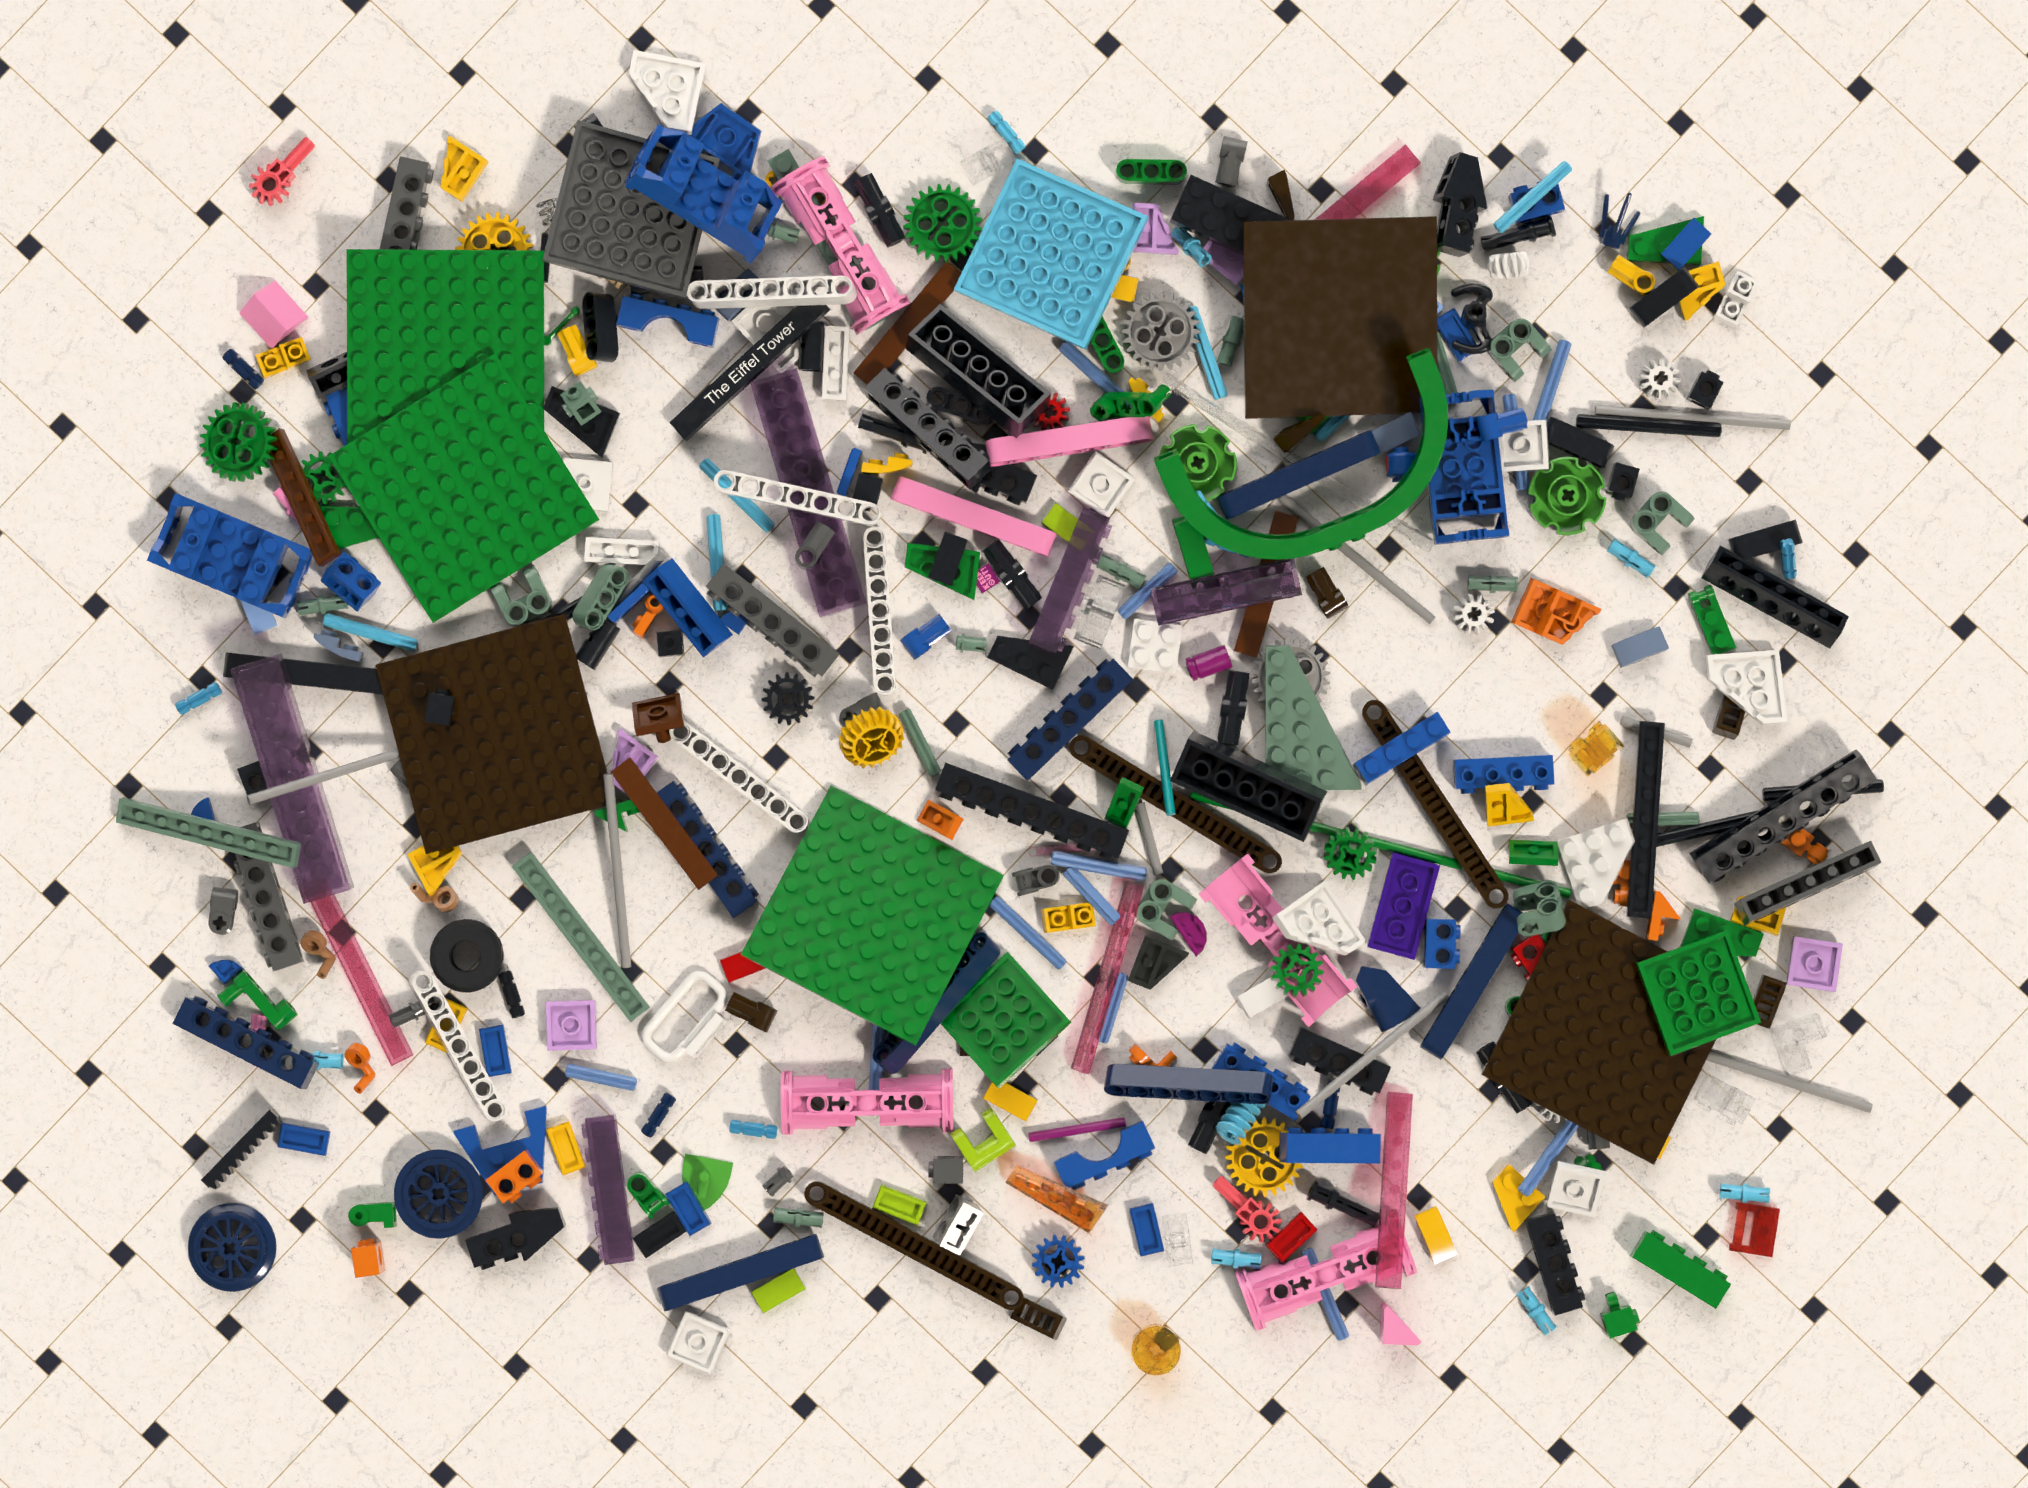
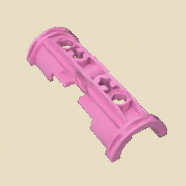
[770,156,911,335]
[1199,854,1358,1027]
[781,1069,954,1135]
[1234,1213,1417,1331]

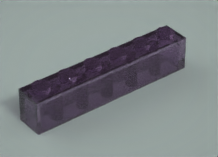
[1028,507,1112,656]
[1150,558,1302,626]
[581,1114,635,1265]

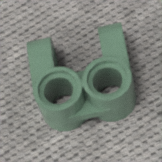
[1488,319,1552,382]
[1631,492,1695,555]
[490,566,552,626]
[1135,879,1198,941]
[1513,880,1566,936]

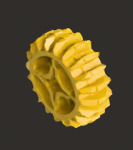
[838,707,905,768]

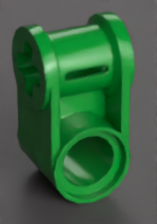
[627,1172,670,1219]

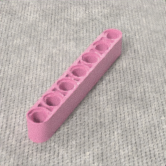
[985,416,1154,467]
[890,476,1057,557]

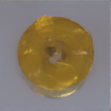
[1568,721,1625,778]
[1131,1323,1181,1375]

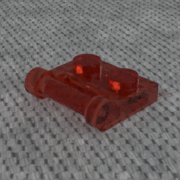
[1729,1202,1780,1257]

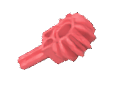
[249,137,315,206]
[1212,1176,1282,1243]

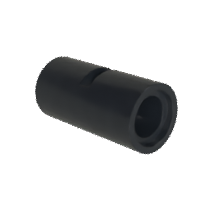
[798,321,825,372]
[576,620,621,670]

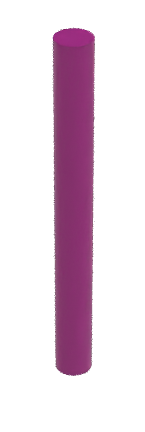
[1028,1117,1126,1142]

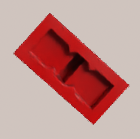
[1510,934,1546,981]

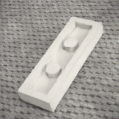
[822,326,850,401]
[584,537,659,565]

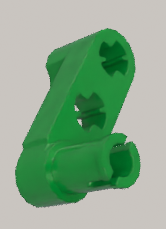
[1090,384,1171,422]
[217,970,298,1031]

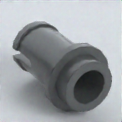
[762,1166,794,1197]

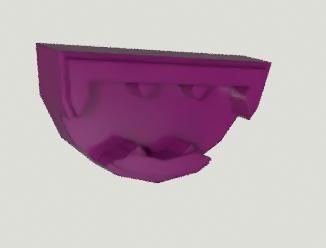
[1170,912,1207,957]

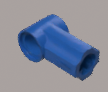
[1476,408,1528,441]
[900,614,952,660]

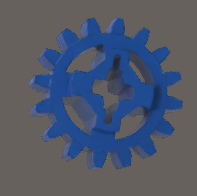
[1032,1234,1085,1288]

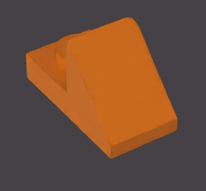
[917,799,964,840]
[1645,891,1681,941]

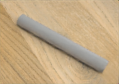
[614,550,668,607]
[1620,716,1693,748]
[1136,802,1163,875]

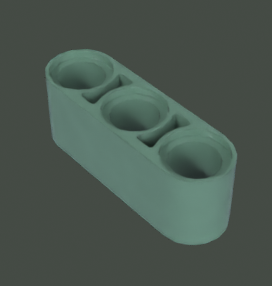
[573,563,629,630]

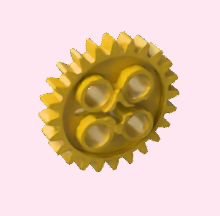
[455,212,534,250]
[1225,1117,1303,1197]

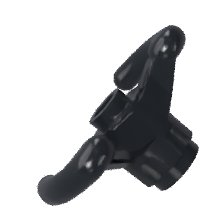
[1451,284,1493,354]

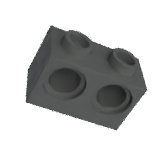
[928,1156,964,1184]

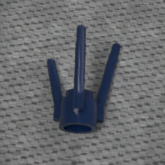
[1598,192,1641,249]

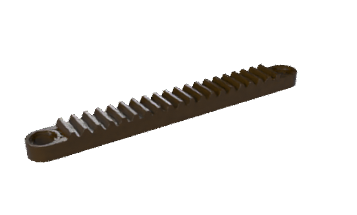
[1362,700,1509,909]
[1069,735,1282,874]
[804,1181,1024,1310]

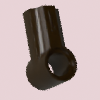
[1305,567,1349,619]
[725,992,778,1033]

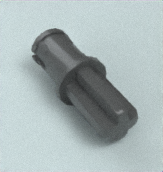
[389,997,438,1027]

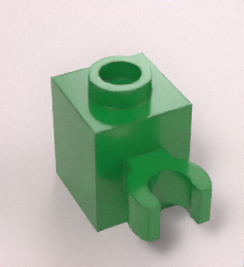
[1600,1291,1640,1339]

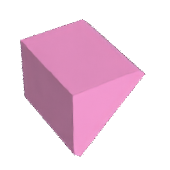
[239,281,308,349]
[1380,1302,1421,1345]

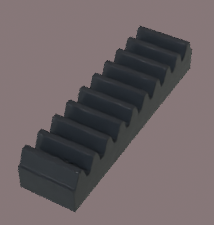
[201,1109,282,1189]

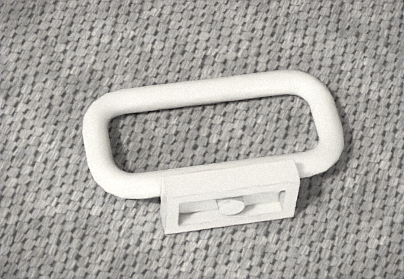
[642,971,728,1063]

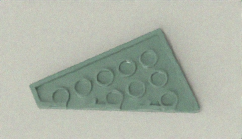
[1265,645,1362,790]

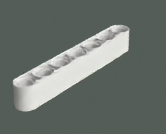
[687,276,857,309]
[714,470,881,526]
[863,526,896,695]
[669,721,809,833]
[409,971,506,1121]

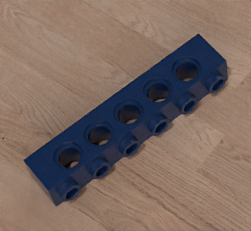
[1007,658,1133,781]
[657,781,759,918]
[172,995,319,1089]

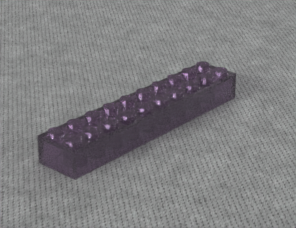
[750,368,868,618]
[230,653,354,904]

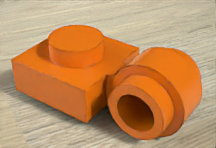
[632,593,664,640]
[1780,829,1829,865]
[1613,860,1630,907]

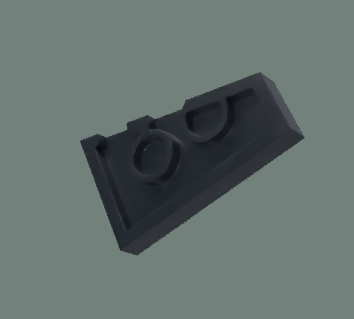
[543,386,621,459]
[987,636,1074,690]

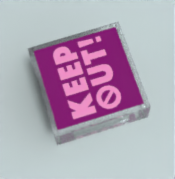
[976,562,1002,595]

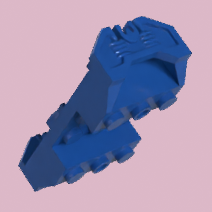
[624,124,783,264]
[1418,390,1509,545]
[147,493,313,618]

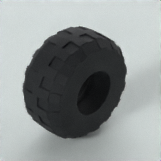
[430,919,504,993]

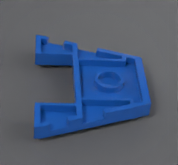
[690,103,762,180]
[453,1106,547,1196]

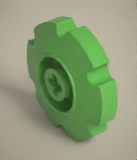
[1159,424,1237,501]
[1527,457,1607,536]

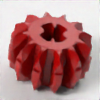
[1033,393,1070,431]

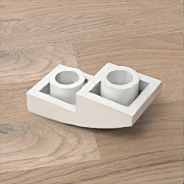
[1713,271,1759,328]
[1236,978,1289,1019]

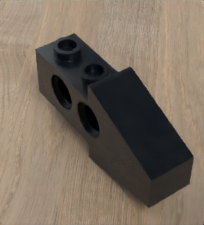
[1433,152,1487,257]
[944,439,1037,506]
[465,1207,566,1270]

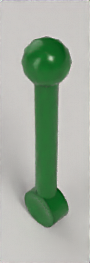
[544,306,580,346]

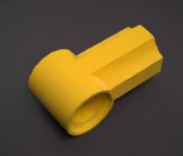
[1607,255,1655,296]
[557,324,598,377]

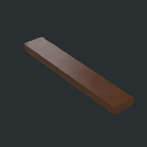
[853,262,961,385]
[270,428,341,567]
[1234,510,1299,658]
[611,757,718,890]

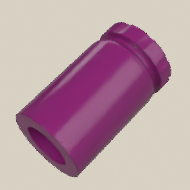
[1185,645,1232,682]

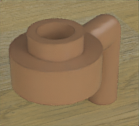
[410,883,459,913]
[300,930,336,979]

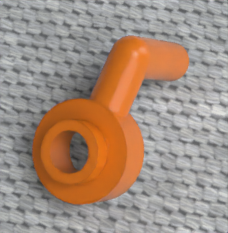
[345,1043,376,1094]
[1128,1044,1178,1067]

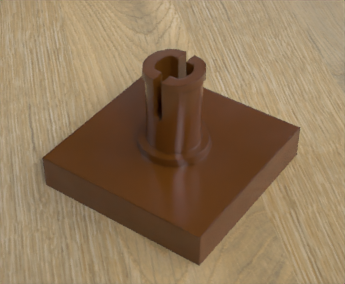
[632,693,685,743]

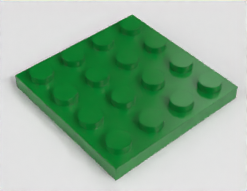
[1635,930,1761,1056]
[941,952,1072,1089]

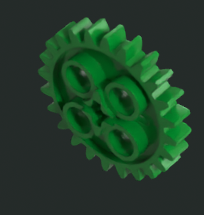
[903,184,982,264]
[199,402,278,482]

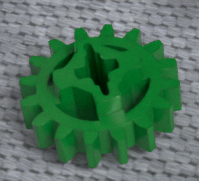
[301,451,348,505]
[1324,827,1377,880]
[1270,943,1324,998]

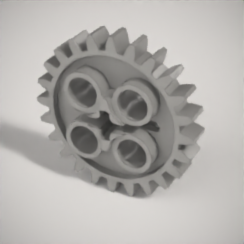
[1122,292,1202,371]
[1251,637,1330,707]

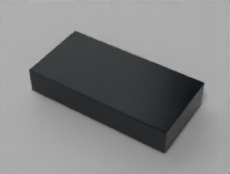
[928,532,968,586]
[633,1211,687,1258]

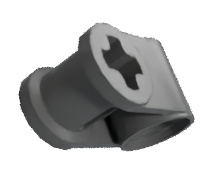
[839,692,885,727]
[1011,865,1060,896]
[208,887,238,935]

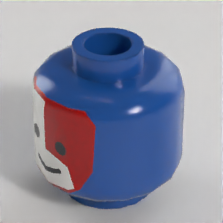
[1385,447,1416,482]

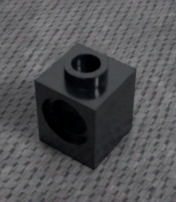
[1686,370,1724,410]
[1606,462,1640,501]
[853,473,883,512]
[656,630,685,658]
[424,689,456,726]
[237,760,273,795]

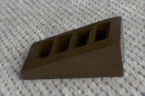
[1267,170,1295,220]
[1273,413,1325,453]
[1712,695,1745,740]
[1753,975,1787,1029]
[1010,1298,1067,1340]

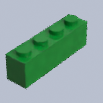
[1629,1230,1731,1309]

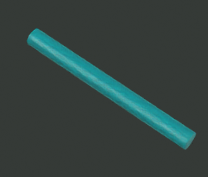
[1154,720,1176,816]

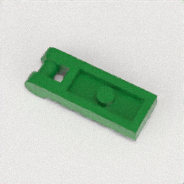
[1688,584,1737,655]

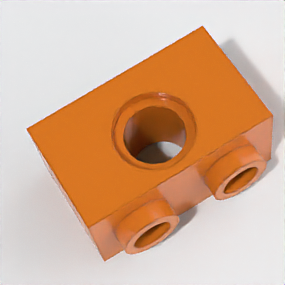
[351,1238,385,1278]

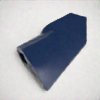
[1355,966,1421,1032]

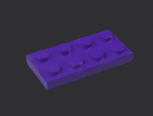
[1367,853,1440,960]

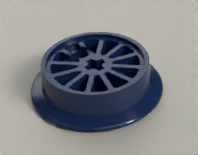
[394,1149,483,1239]
[188,1203,277,1292]

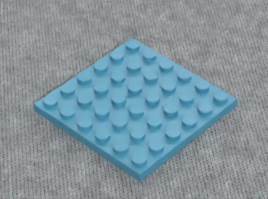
[954,159,1149,350]

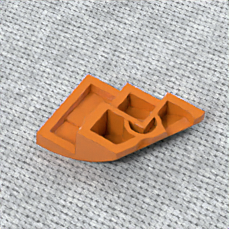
[1511,578,1601,645]

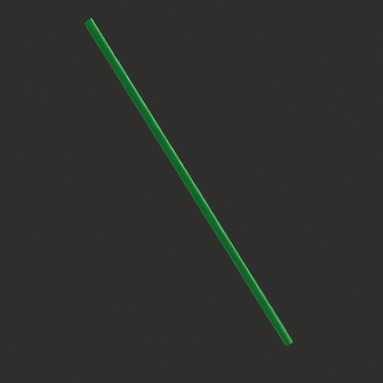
[1190,792,1571,899]

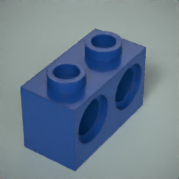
[1508,181,1565,224]
[320,552,381,612]
[1424,919,1461,969]

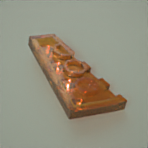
[1005,1165,1108,1233]

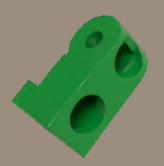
[348,1202,397,1228]

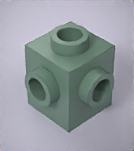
[560,381,601,426]

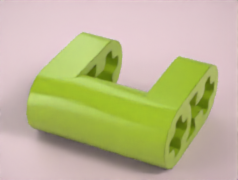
[950,1107,1016,1172]

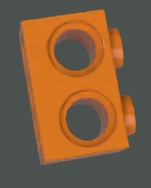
[485,1149,544,1204]

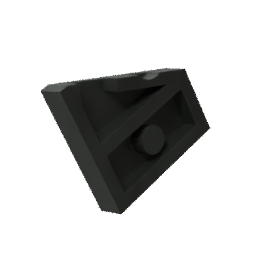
[1127,935,1189,990]

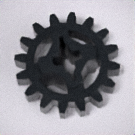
[761,672,815,725]

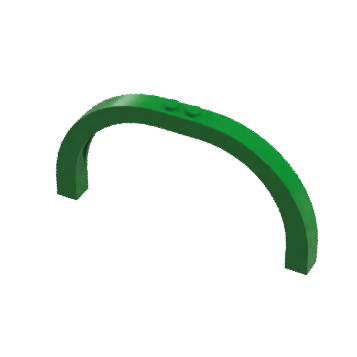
[1154,348,1448,560]

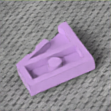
[1132,203,1179,255]
[610,729,658,793]

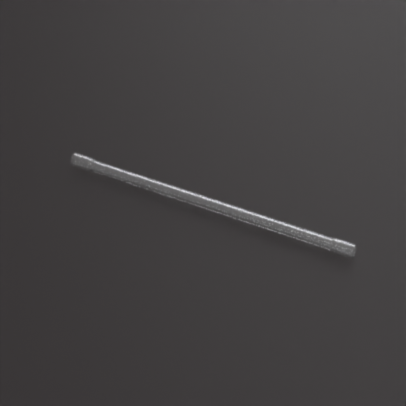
[1159,372,1434,553]

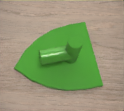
[682,1153,733,1210]

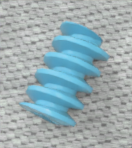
[1216,1103,1266,1145]

